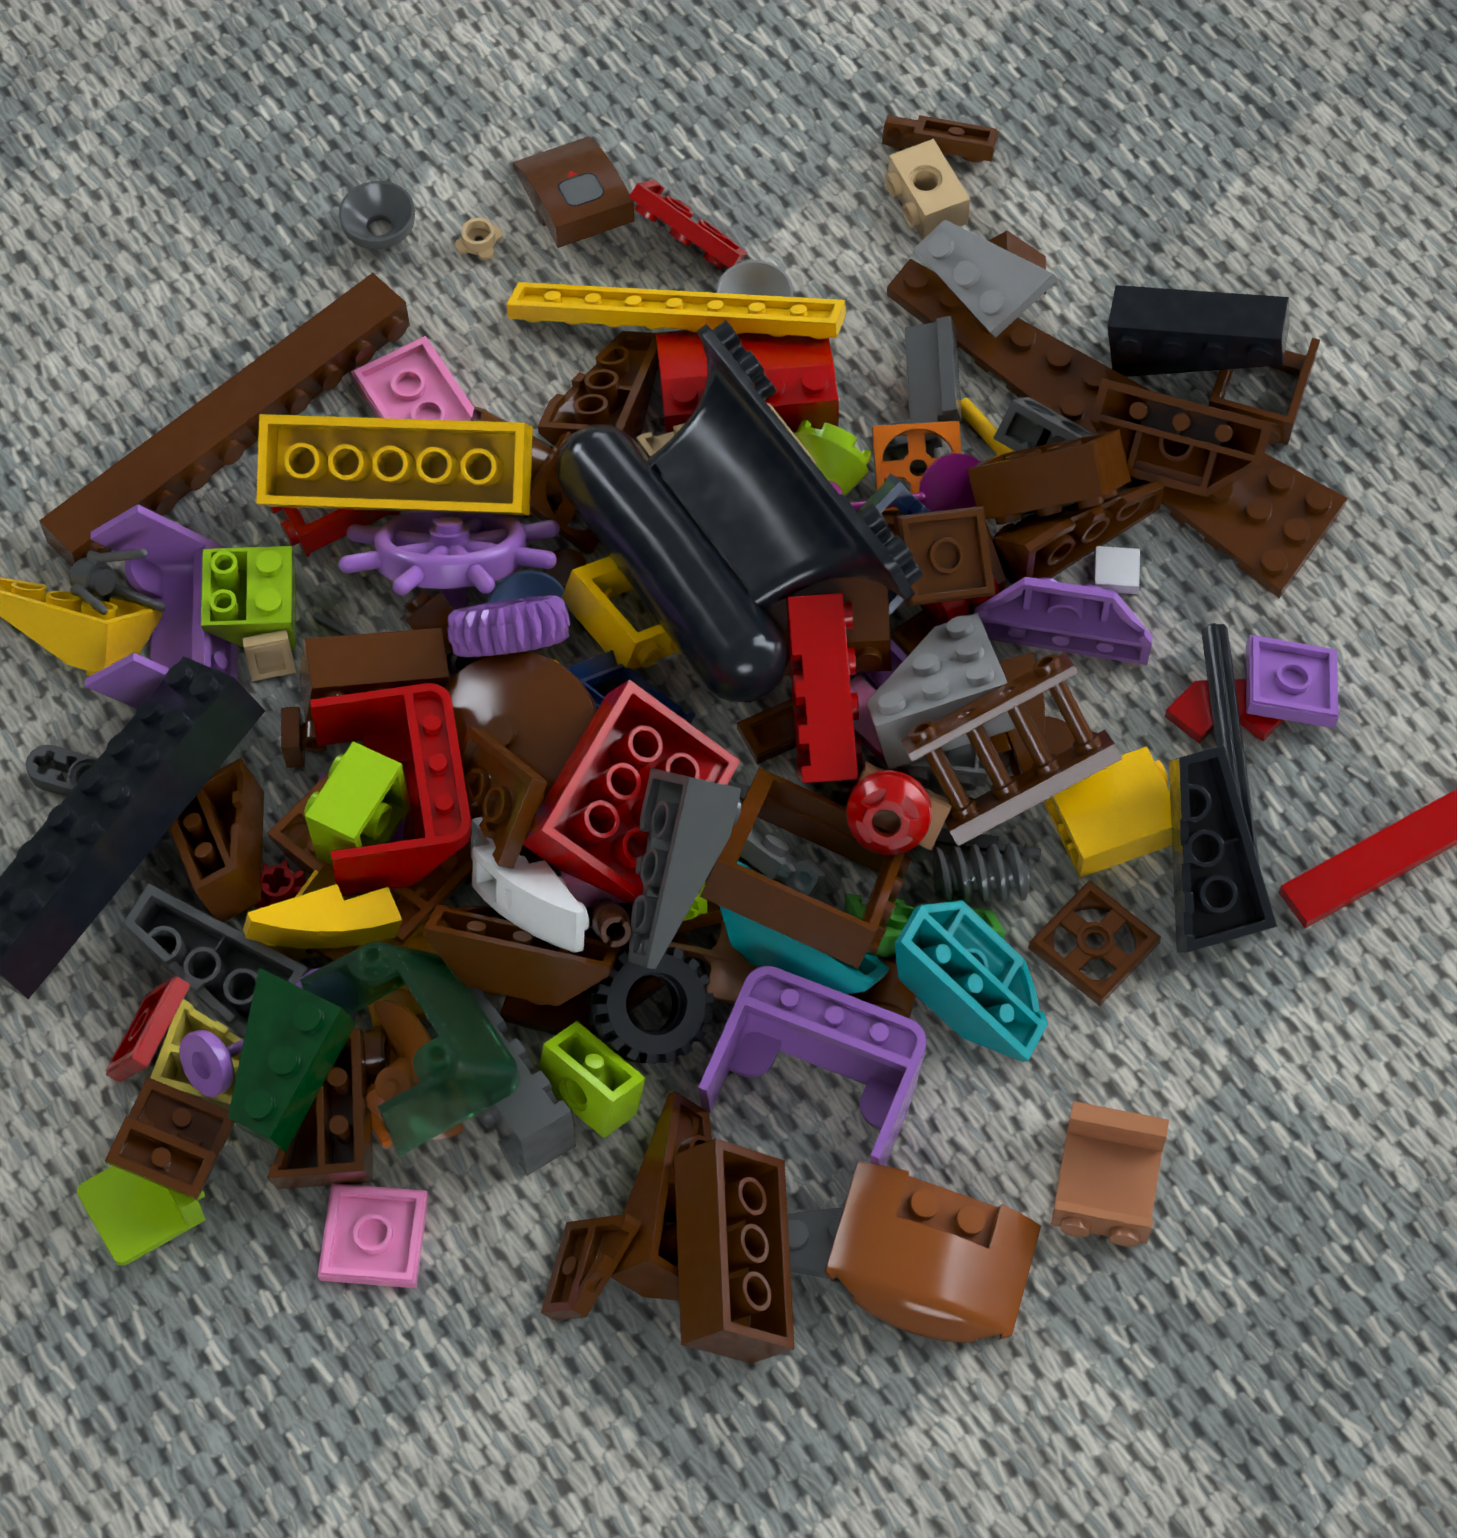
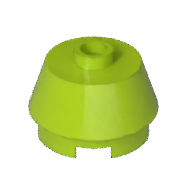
[794,420,871,496]

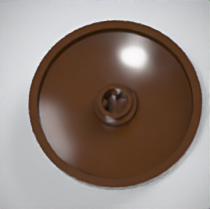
[444,652,597,819]

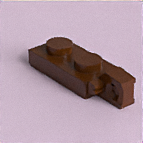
[882,115,999,162]

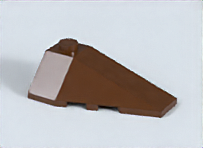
[538,331,658,446]
[993,481,1164,585]

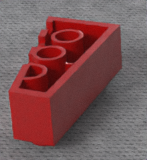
[786,593,862,783]

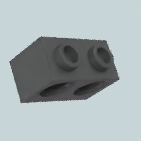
[993,397,1094,451]

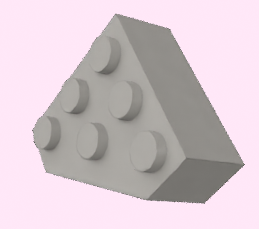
[867,613,1016,770]

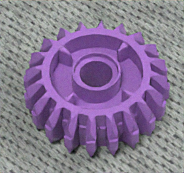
[447,595,570,657]

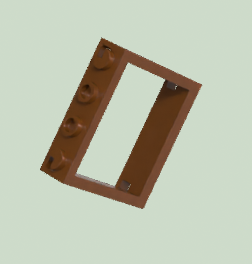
[700,767,912,968]

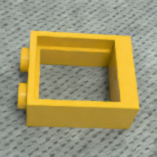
[562,556,682,670]

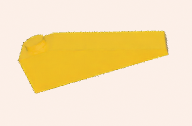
[0,577,162,677]

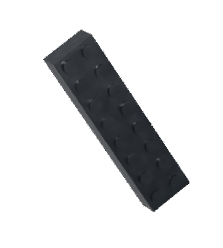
[0,656,265,1000]

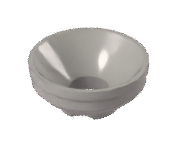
[716,260,793,297]

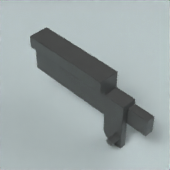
[885,316,962,473]

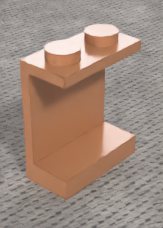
[1051,1101,1169,1247]

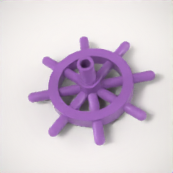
[339,511,560,610]

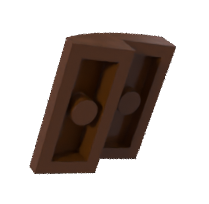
[105,1077,235,1200]

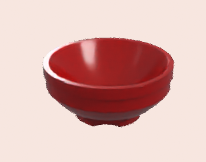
[846,770,933,856]

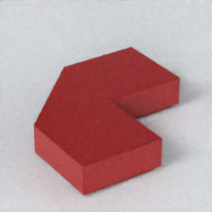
[1165,679,1284,744]

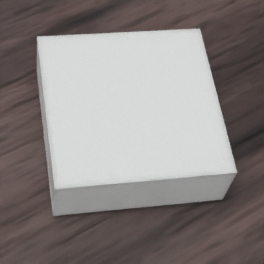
[1094,546,1140,594]

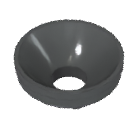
[339,181,415,249]

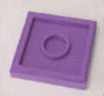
[1246,635,1339,728]

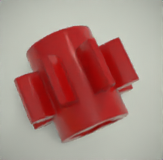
[254,860,307,910]

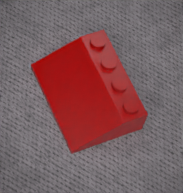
[656,330,839,433]
[523,680,741,904]

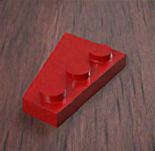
[629,180,748,270]

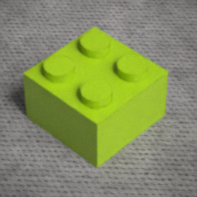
[304,741,411,866]

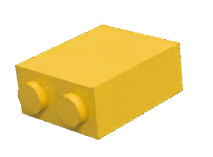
[1043,746,1172,878]

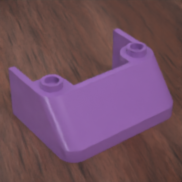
[85,504,238,709]
[698,966,927,1166]

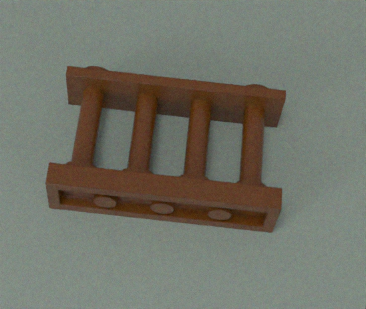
[901,652,1123,847]

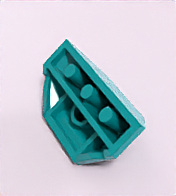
[720,861,890,994]
[895,901,1048,1062]

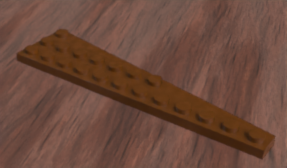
[887,259,1348,599]

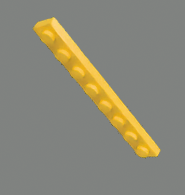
[506,282,846,339]

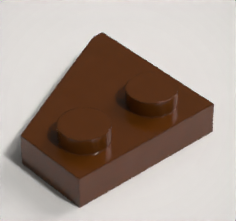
[541,1214,641,1320]

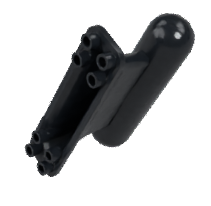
[555,320,924,703]

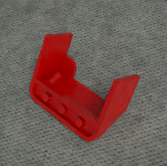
[310,683,472,896]

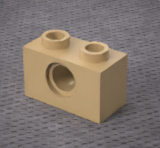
[884,139,970,239]

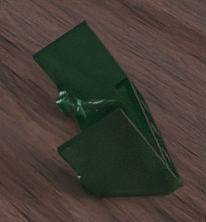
[299,942,520,1157]

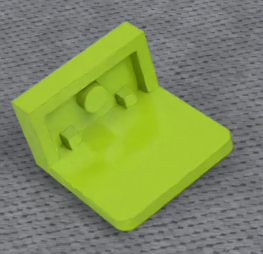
[77,1166,206,1266]

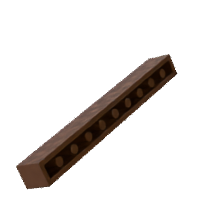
[39,273,410,567]

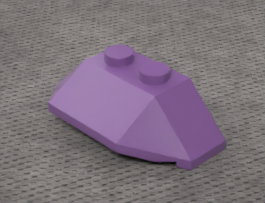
[974,577,1153,665]

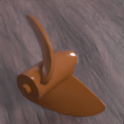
[366,1000,463,1140]

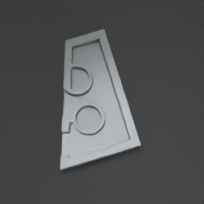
[914,220,1059,338]

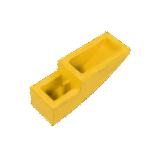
[243,884,402,949]

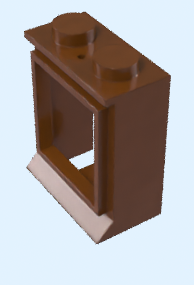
[1208,338,1320,445]

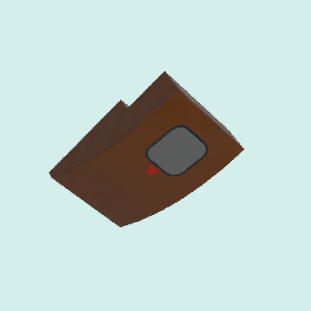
[513,136,635,248]

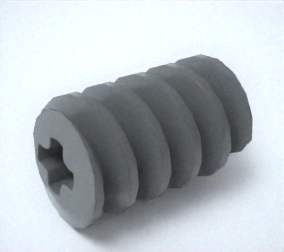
[933,843,1030,904]

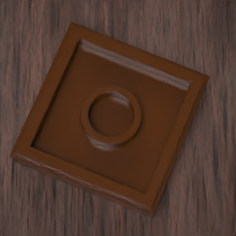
[894,506,996,607]

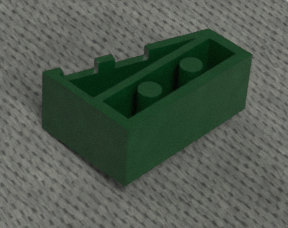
[228,968,356,1152]

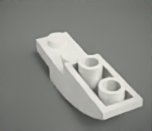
[471,817,589,953]

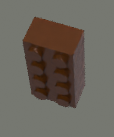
[674,1138,795,1363]

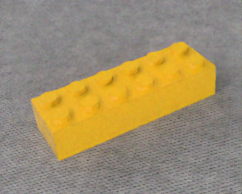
[256,414,533,516]

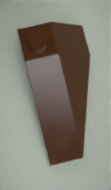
[611,1091,712,1301]

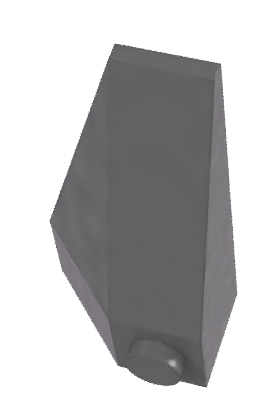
[628,768,741,969]

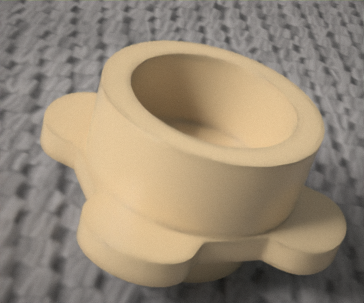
[455,218,503,260]

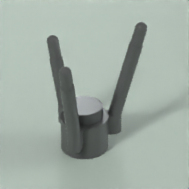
[69,549,166,615]

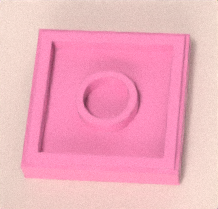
[318,1183,429,1288]

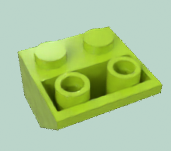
[201,546,296,649]

